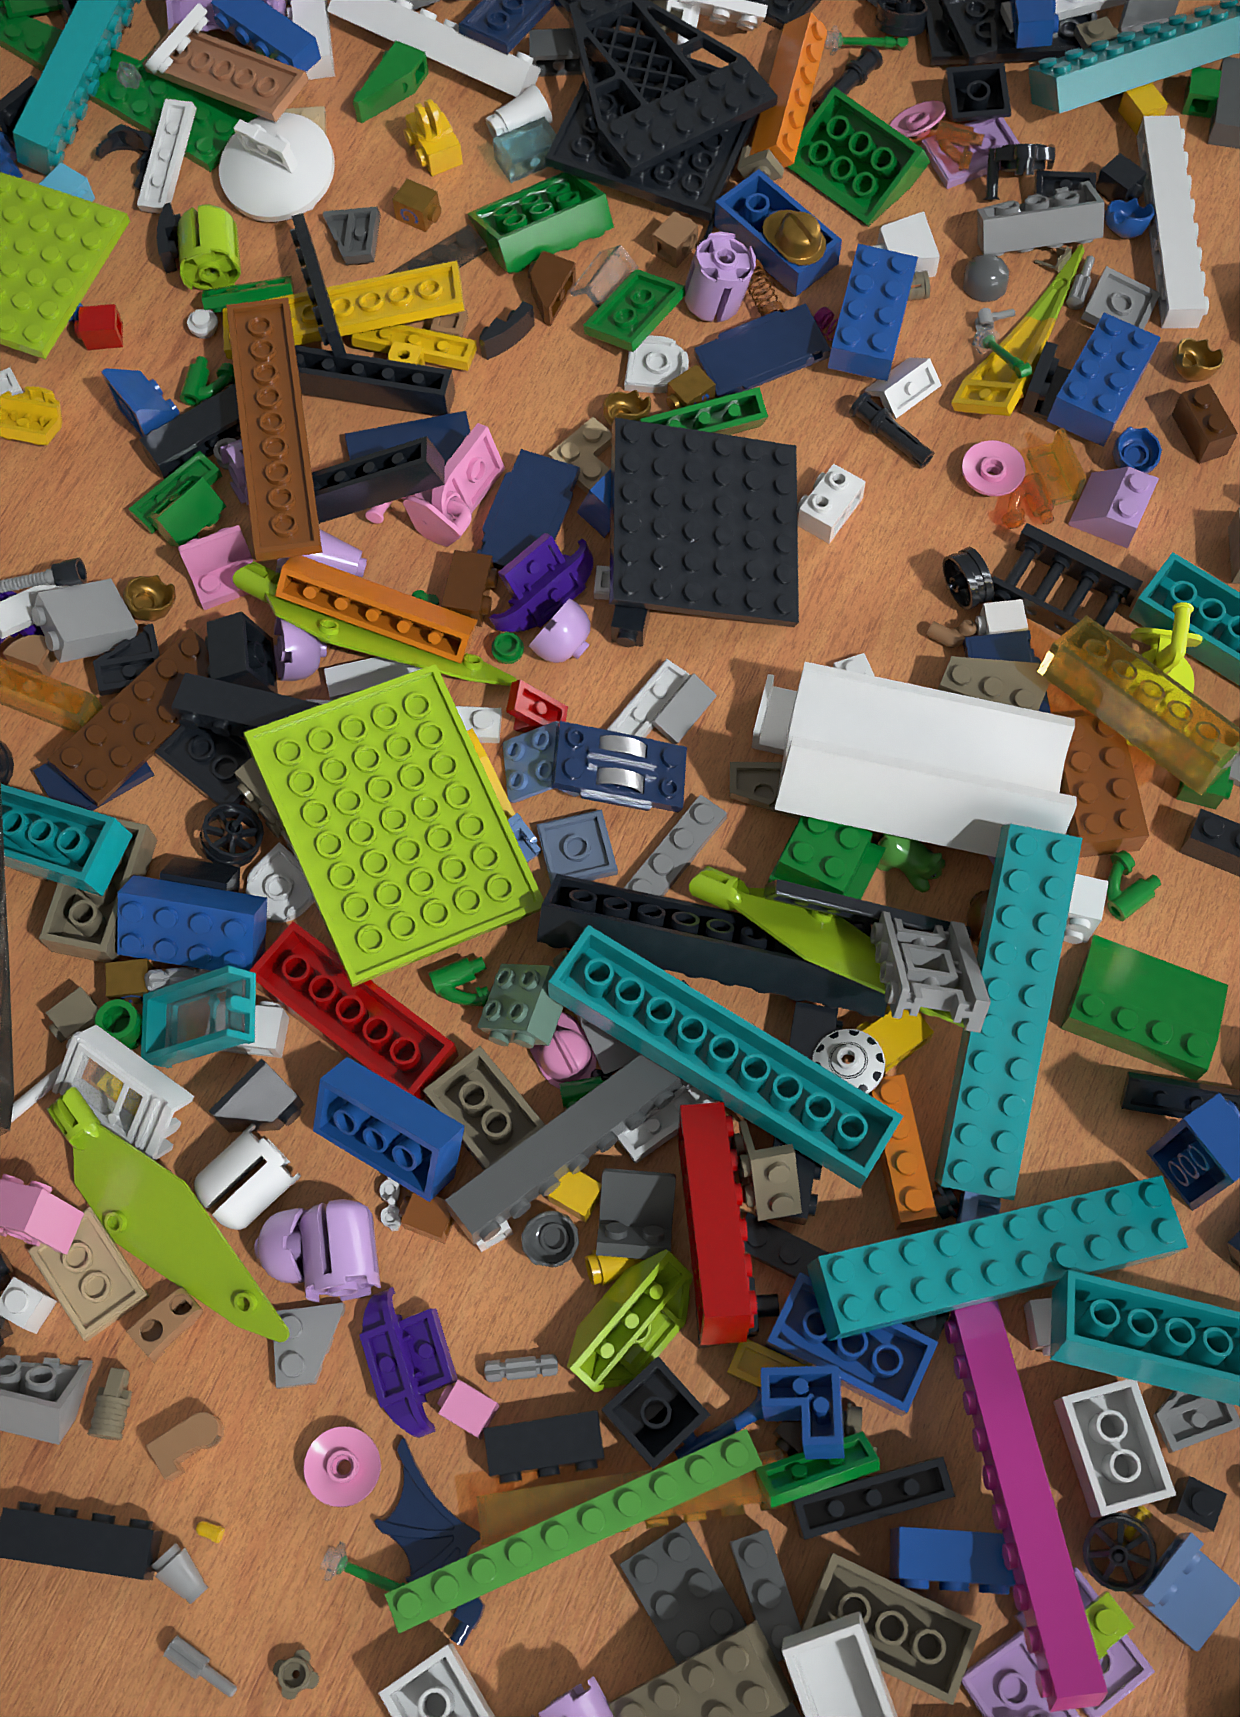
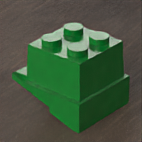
[767,815,886,900]

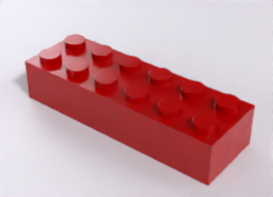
[249,921,459,1100]
[677,1102,757,1346]

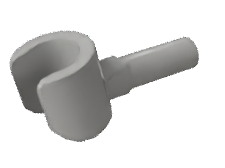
[975,308,1015,333]

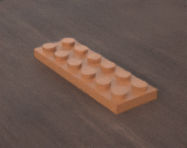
[142,23,309,122]

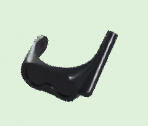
[96,124,154,191]

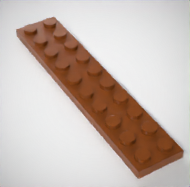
[226,298,323,562]

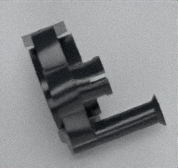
[983,144,1056,200]

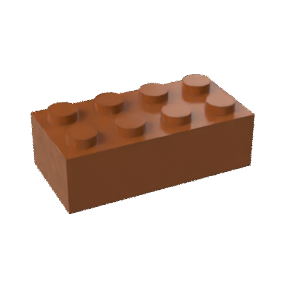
[1060,712,1149,858]

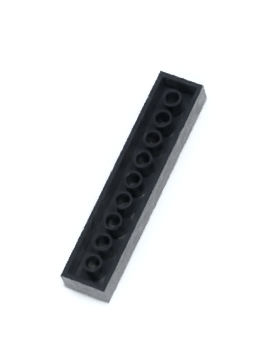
[537,874,887,1017]

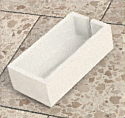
[782,1611,898,1717]

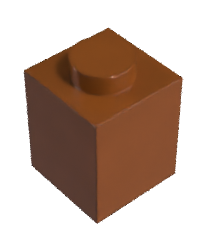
[399,1192,455,1244]

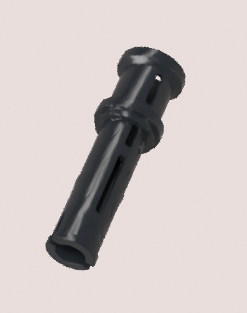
[812,45,883,113]
[849,392,935,469]

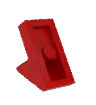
[506,679,568,733]

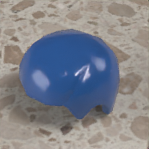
[1104,198,1155,238]
[1112,426,1162,474]

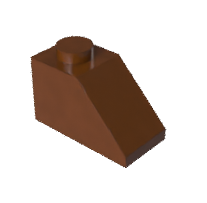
[528,251,576,327]

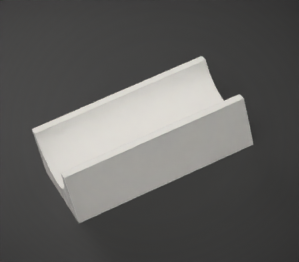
[775,662,1077,857]

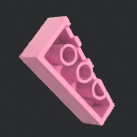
[0,1174,84,1255]

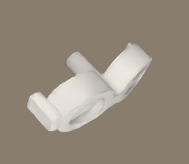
[380,1177,401,1231]

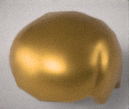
[1172,338,1224,382]
[603,390,651,426]
[123,575,176,622]

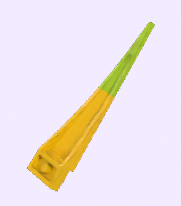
[951,244,1085,416]

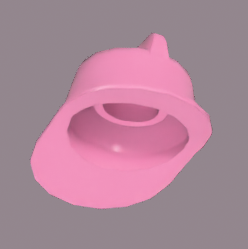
[530,1012,596,1089]

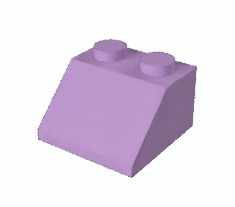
[1068,467,1159,548]

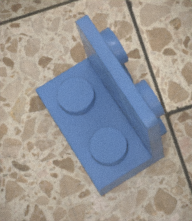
[503,721,579,803]
[1132,1532,1240,1651]

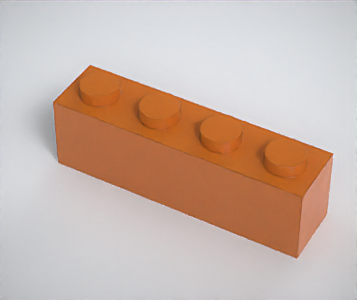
[868,1074,937,1230]

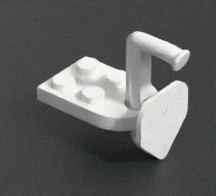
[664,0,768,58]

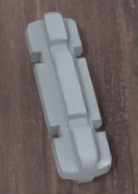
[144,967,211,991]
[484,1354,558,1382]

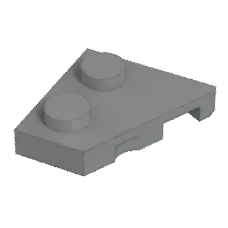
[273,1303,346,1389]
[1153,1390,1240,1453]

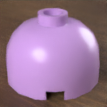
[529,598,590,663]
[274,617,327,681]
[254,1208,309,1284]

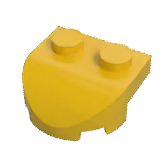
[0,386,63,446]

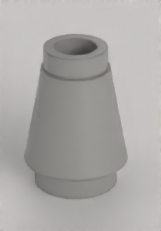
[152,1543,208,1604]

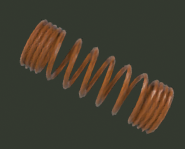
[748,259,785,317]

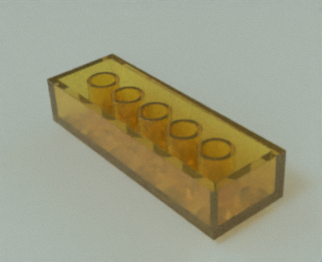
[1037,615,1240,796]

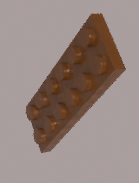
[47,628,209,807]

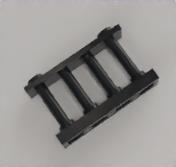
[992,523,1143,656]

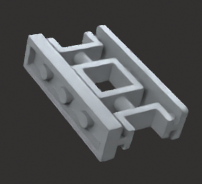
[870,911,991,1033]

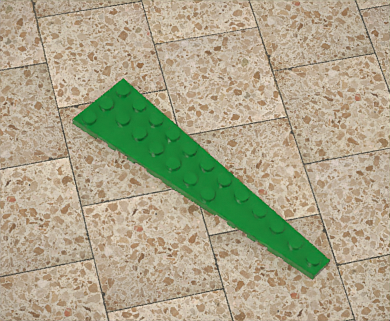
[0,7,261,172]

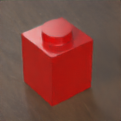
[74,304,123,351]

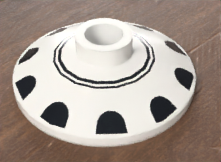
[812,1029,885,1094]

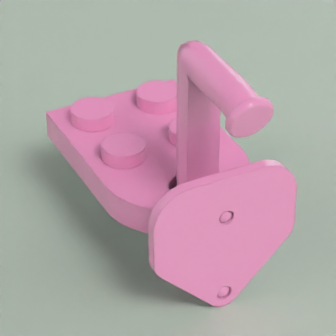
[365,423,505,547]

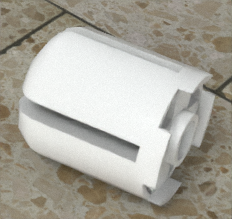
[194,1124,301,1230]

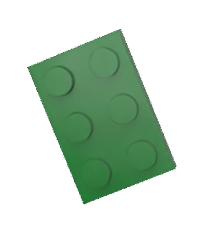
[583,269,686,352]

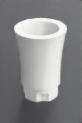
[485,84,552,145]

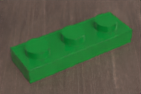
[201,276,294,312]
[129,451,222,534]
[755,1431,880,1508]

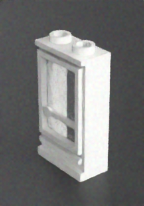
[52,1025,194,1161]

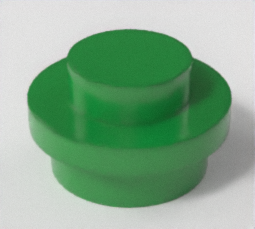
[491,632,524,664]

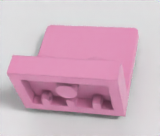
[178,525,253,610]

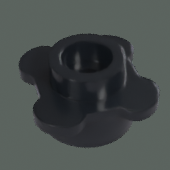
[932,1184,960,1220]

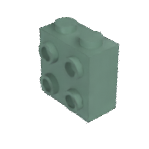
[477,964,563,1048]

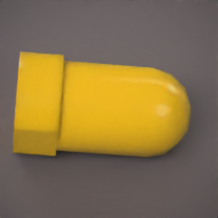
[196,1521,225,1543]

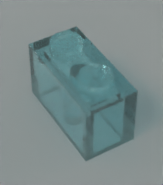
[493,117,557,183]

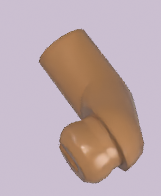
[926,620,977,648]

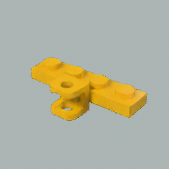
[351,324,477,371]

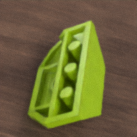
[567,1249,693,1392]

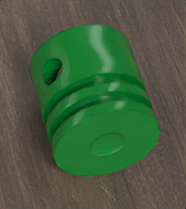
[95,999,142,1050]

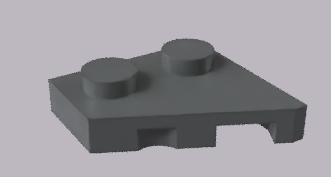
[323,206,381,265]

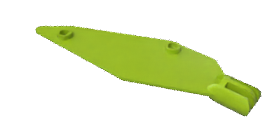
[233,561,517,686]
[689,866,965,1028]
[47,1087,290,1343]

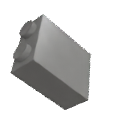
[31,579,138,663]

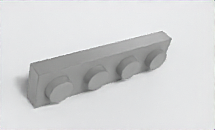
[624,794,728,897]

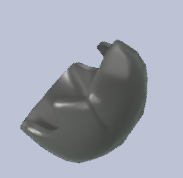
[963,254,1009,302]
[521,1211,579,1267]

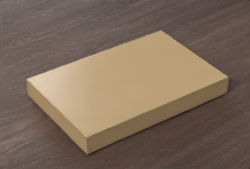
[27,1207,150,1342]

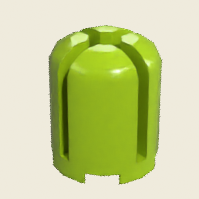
[177,204,241,291]

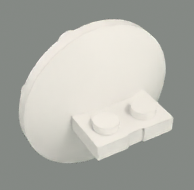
[219,113,335,222]

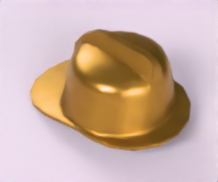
[763,210,826,265]

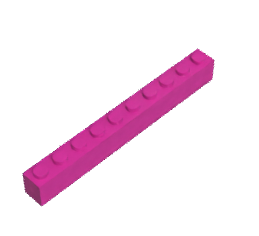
[944,1301,1108,1712]

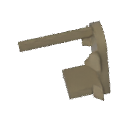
[1035,246,1071,272]

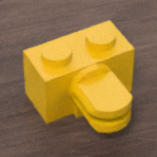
[403,99,463,177]

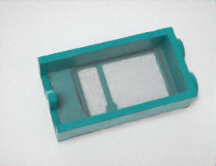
[141,965,256,1068]

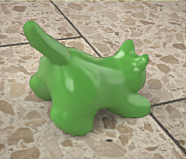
[877,833,946,893]

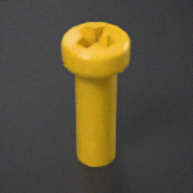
[1124,1505,1152,1540]

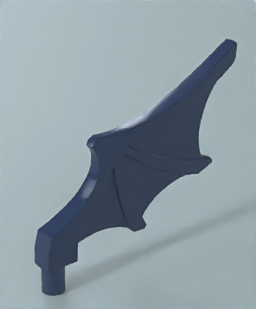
[374,1438,485,1646]

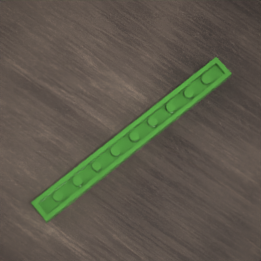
[384,1428,763,1634]

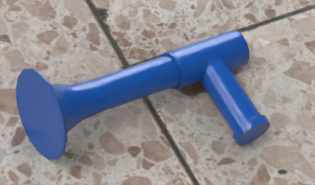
[674,1387,778,1459]

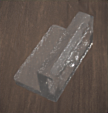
[569,245,639,308]

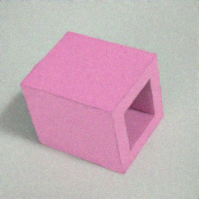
[438,1379,500,1440]

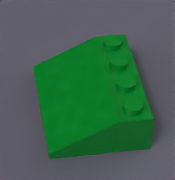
[787,87,930,226]
[467,172,614,273]
[1061,935,1228,1081]

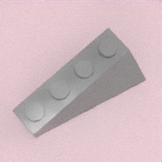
[977,181,1104,257]
[0,1355,93,1445]

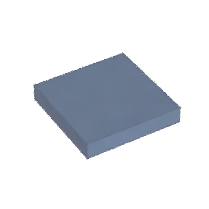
[536,809,618,885]

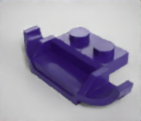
[489,533,594,632]
[359,1287,458,1438]

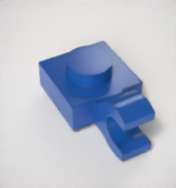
[0,131,23,178]

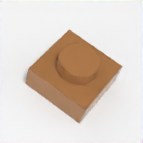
[430,310,468,337]

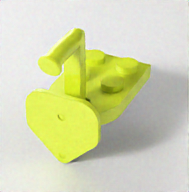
[1120,602,1203,753]

